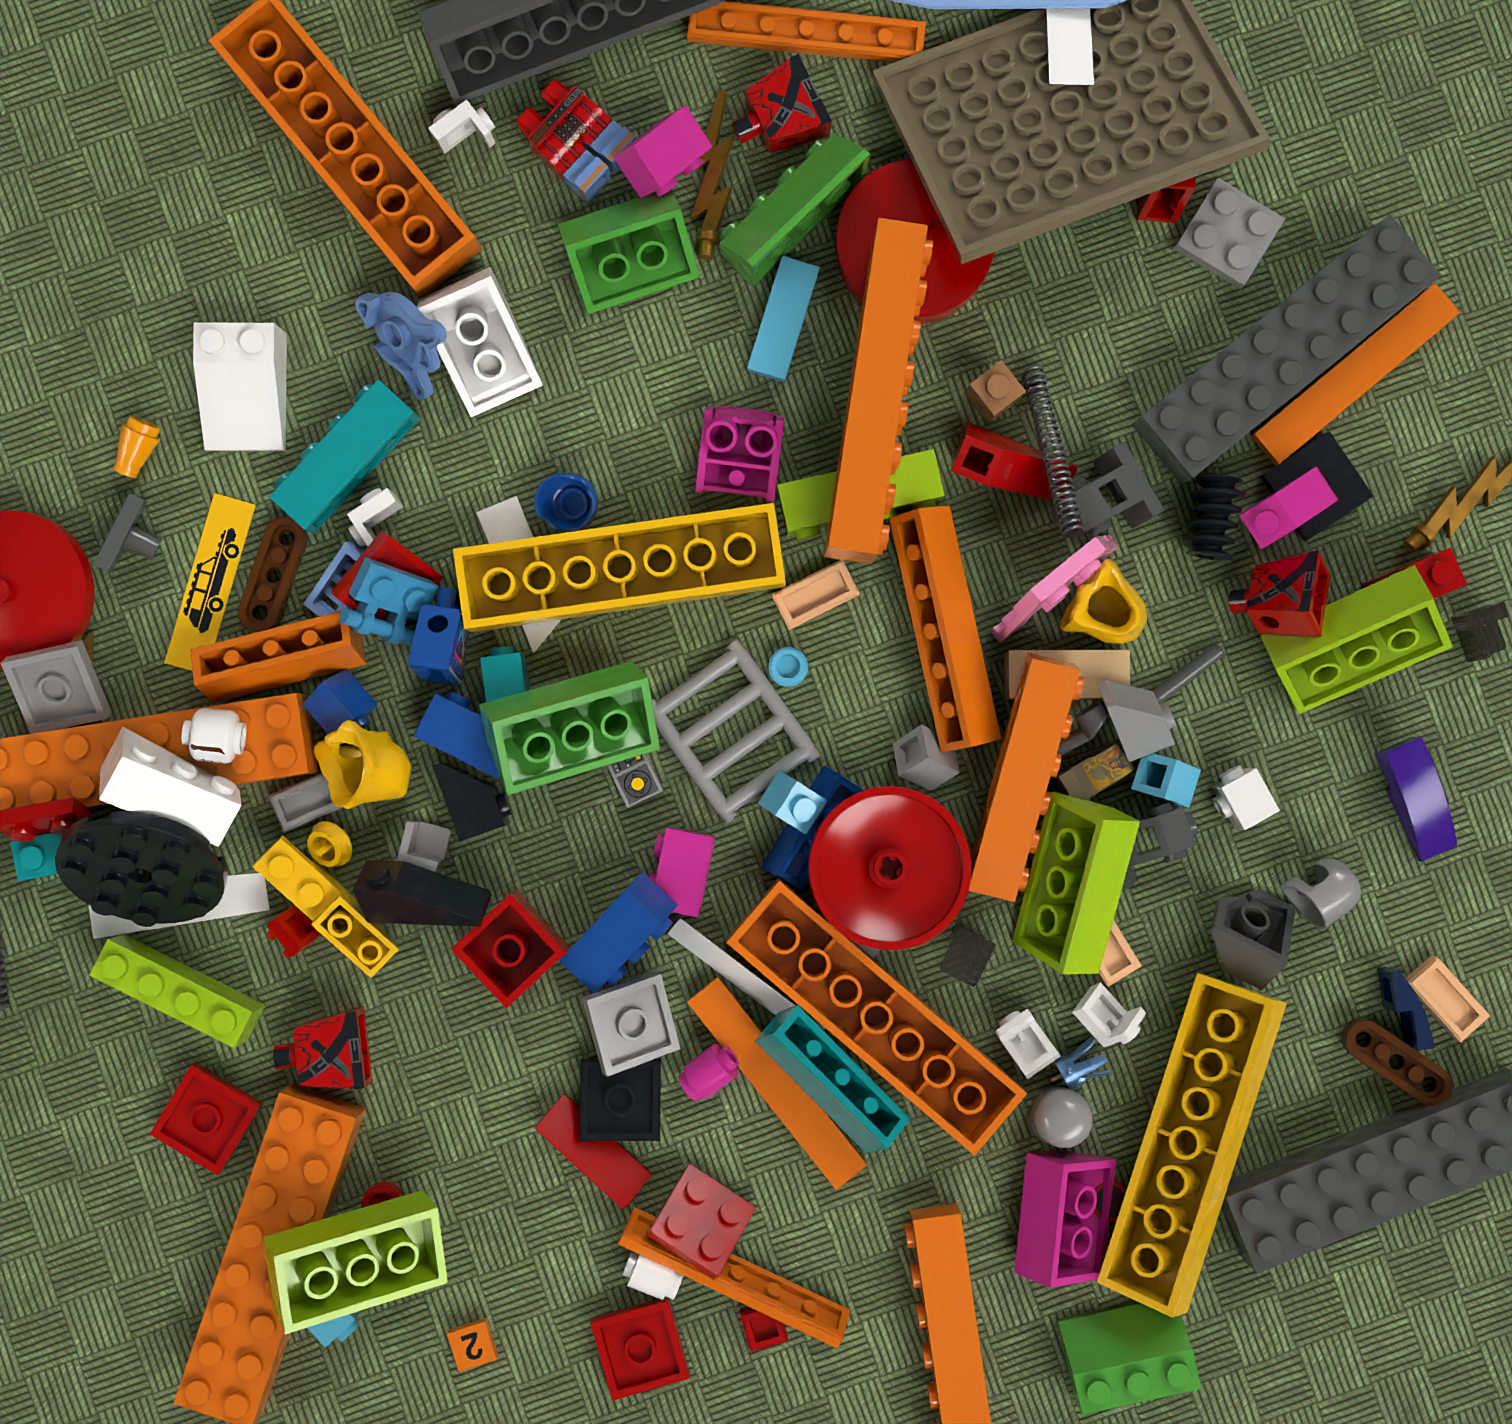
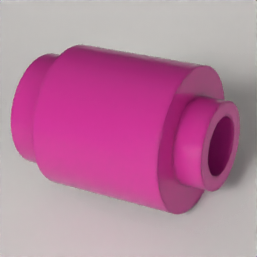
[679,1043,739,1101]

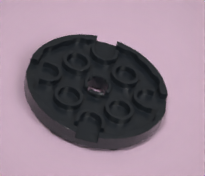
[55,811,228,927]

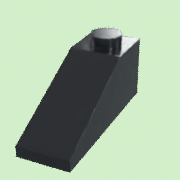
[353,860,492,927]

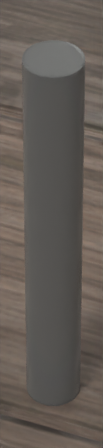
[1152,643,1225,705]

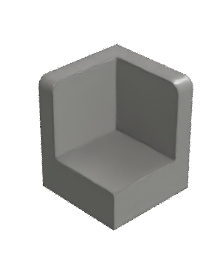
[892,724,960,790]
[397,819,452,874]

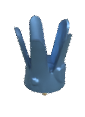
[1050,1036,1114,1089]

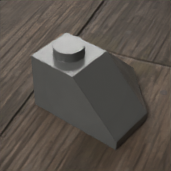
[1210,889,1296,990]

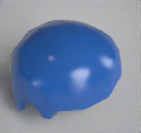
[534,473,598,533]

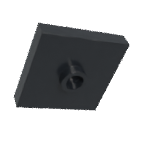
[1260,431,1373,542]
[579,1059,661,1142]

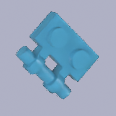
[339,557,439,645]

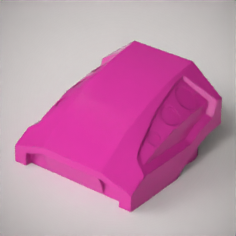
[695,406,785,502]

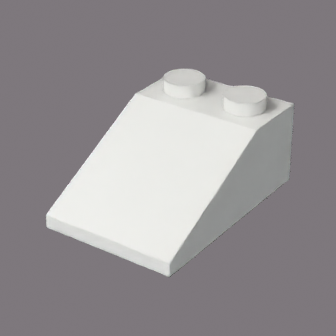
[417,267,543,417]
[193,322,287,451]

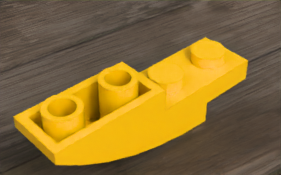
[252,835,399,978]

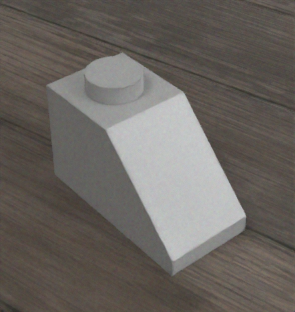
[1097,679,1176,762]

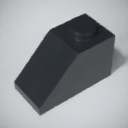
[432,763,513,842]

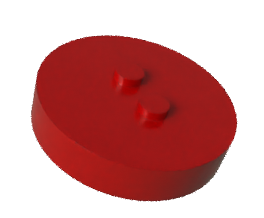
[835,159,994,324]

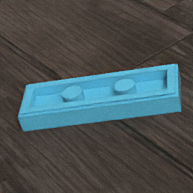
[747,256,820,383]

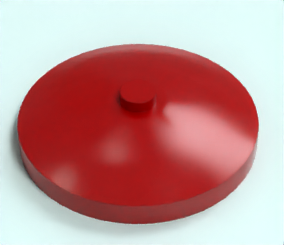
[0,510,95,670]
[808,786,971,950]

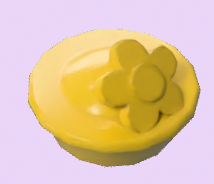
[307,821,352,867]

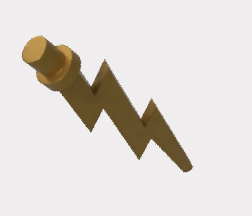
[690,89,735,260]
[1403,456,1512,553]

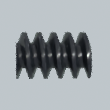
[1182,473,1246,561]

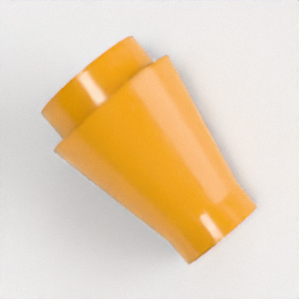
[113,416,161,478]

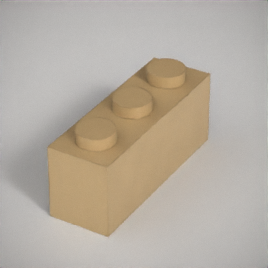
[1004,650,1130,707]

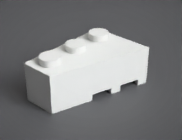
[99,727,241,847]

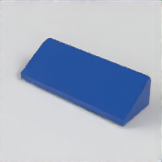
[762,766,864,892]

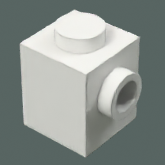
[1211,765,1280,830]

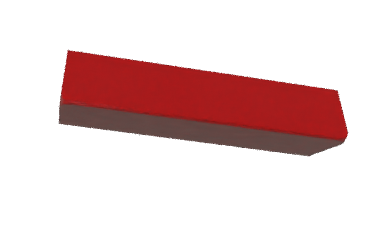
[535,1093,652,1209]

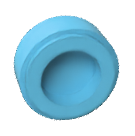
[768,647,808,687]

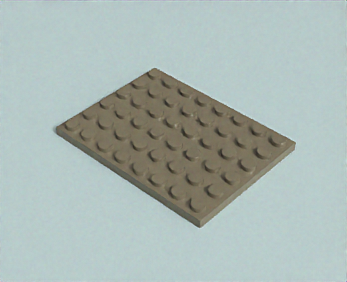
[872,0,1271,264]

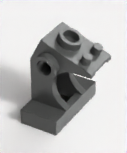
[1051,441,1165,540]
[1109,801,1198,890]

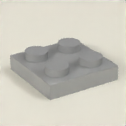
[1173,178,1285,289]
[0,640,112,734]
[582,971,681,1077]

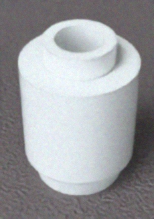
[623,1252,683,1300]

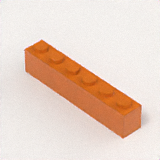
[889,505,1001,753]
[969,652,1084,902]
[904,1203,991,1424]

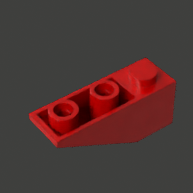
[951,422,1078,502]

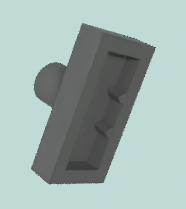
[93,493,162,572]

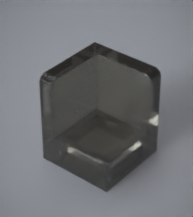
[1451,601,1510,662]
[939,923,997,988]

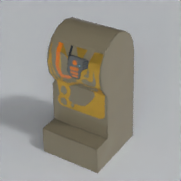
[1052,741,1135,801]

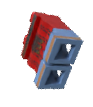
[516,79,637,204]

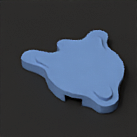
[355,292,447,400]

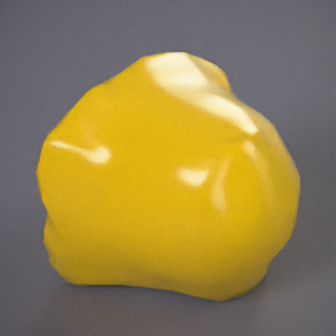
[1060,558,1147,644]
[314,720,412,809]

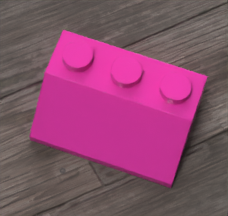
[1014,1150,1117,1288]

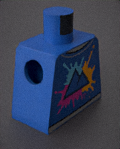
[408,587,469,686]

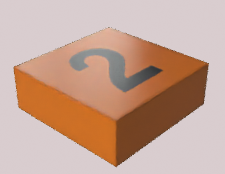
[447,1317,499,1372]

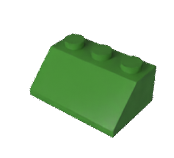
[558,189,700,314]
[1056,1302,1202,1415]

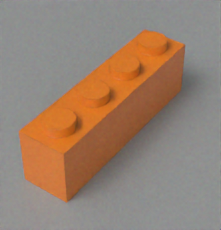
[190,611,367,703]

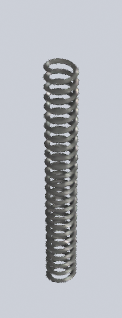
[1022,365,1085,537]

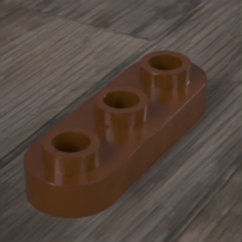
[238,517,308,632]
[1341,1018,1453,1106]

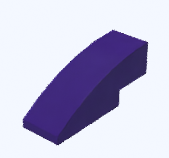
[1374,737,1457,862]

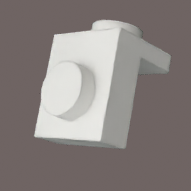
[428,99,496,154]
[347,488,403,548]
[1072,982,1146,1047]
[995,1009,1060,1079]

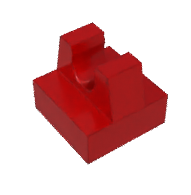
[266,905,322,959]

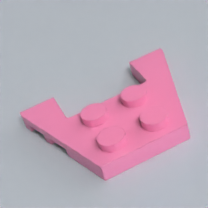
[990,534,1119,643]

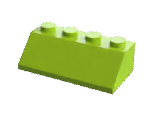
[1260,565,1453,714]
[1012,792,1140,974]

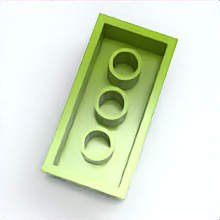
[263,1190,448,1334]

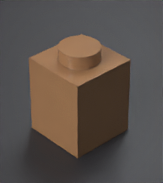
[964,360,1026,424]

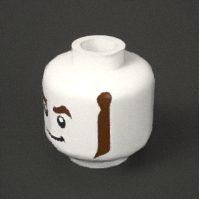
[181,708,247,764]

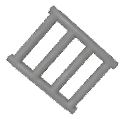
[652,639,821,824]

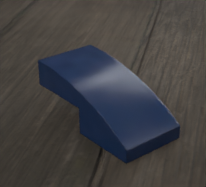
[1377,966,1435,1050]

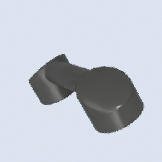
[1057,700,1109,756]

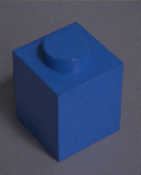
[302,669,378,734]

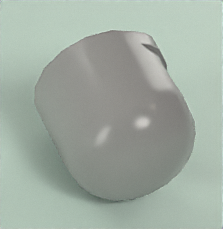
[1280,858,1361,930]
[1028,1086,1093,1148]

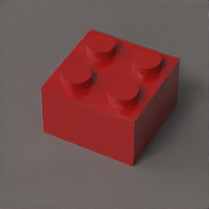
[451,890,571,1009]

